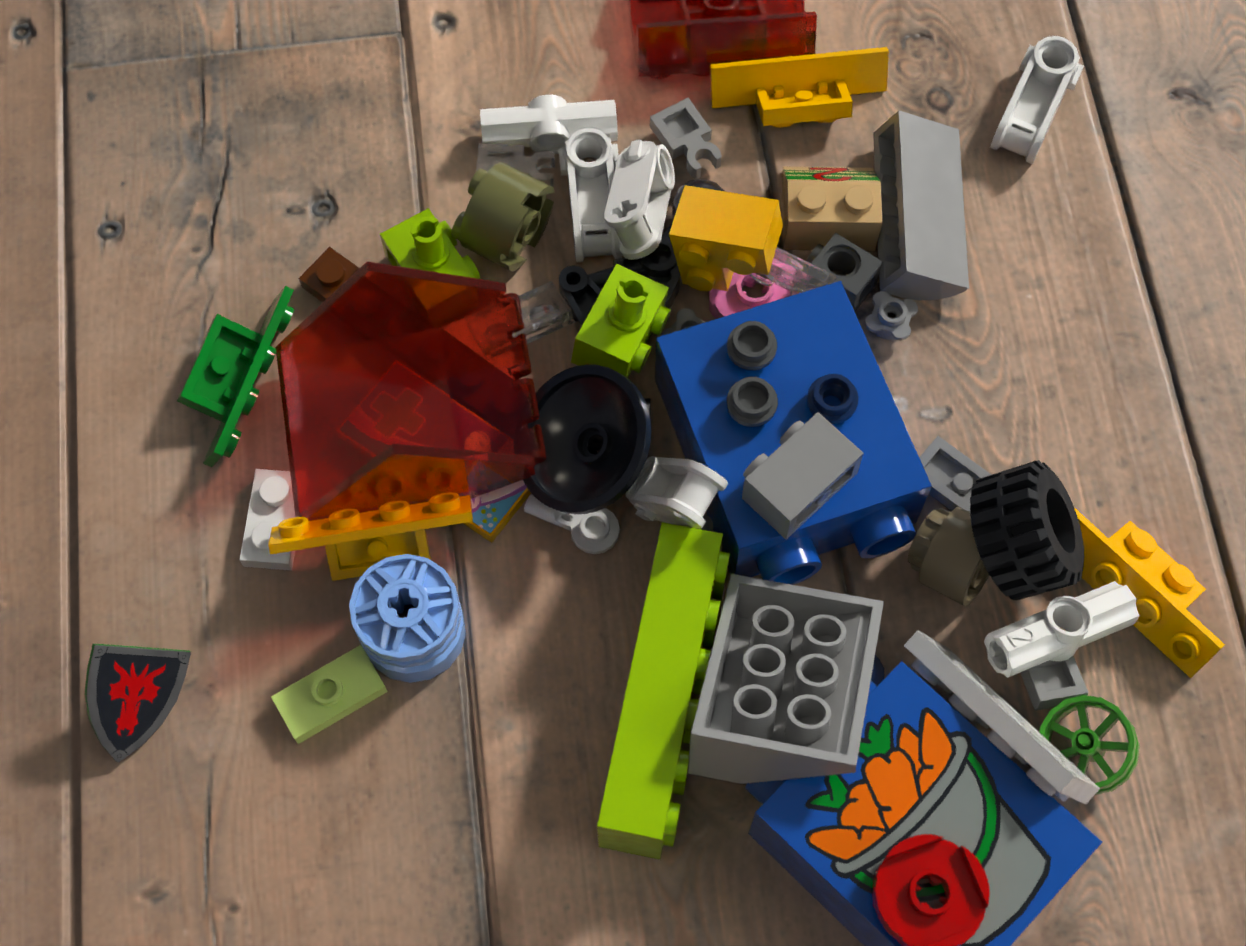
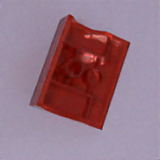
[627,0,817,79]

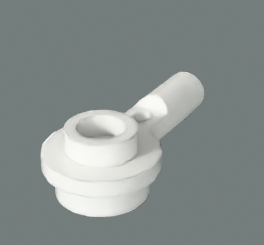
[524,494,620,554]

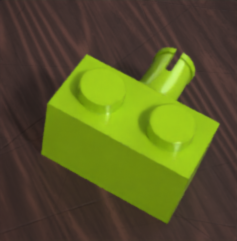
[380,208,481,323]
[571,264,671,378]

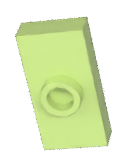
[271,645,388,744]

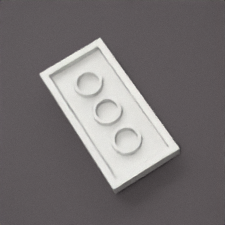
[904,630,1100,804]

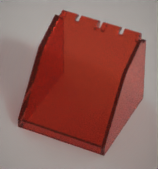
[275,261,547,521]

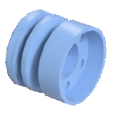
[349,554,466,683]

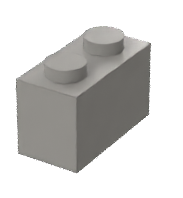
[742,412,864,540]

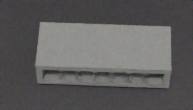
[873,110,969,300]

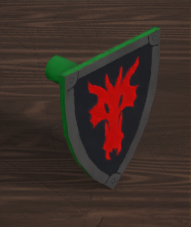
[85,643,191,763]

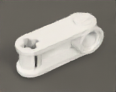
[990,36,1084,164]
[559,128,622,263]
[604,140,675,260]
[626,456,728,529]

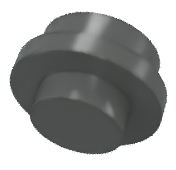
[727,321,777,370]
[727,377,778,427]

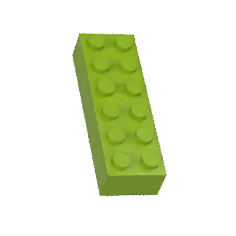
[597,522,730,860]

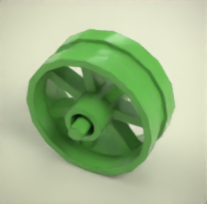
[1040,695,1140,795]

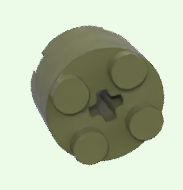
[451,162,554,271]

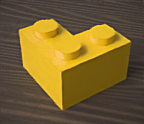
[669,185,783,291]

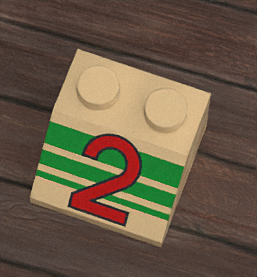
[782,166,882,251]

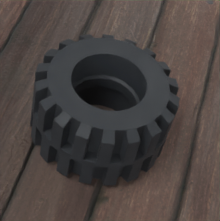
[970,460,1084,601]

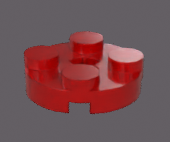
[872,834,990,946]

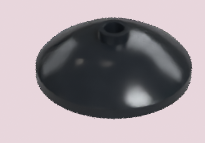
[516,364,651,514]

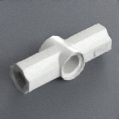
[480,95,618,155]
[984,581,1140,678]

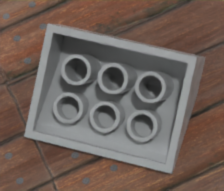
[688,574,884,784]

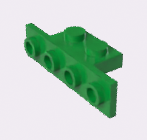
[177,286,294,467]

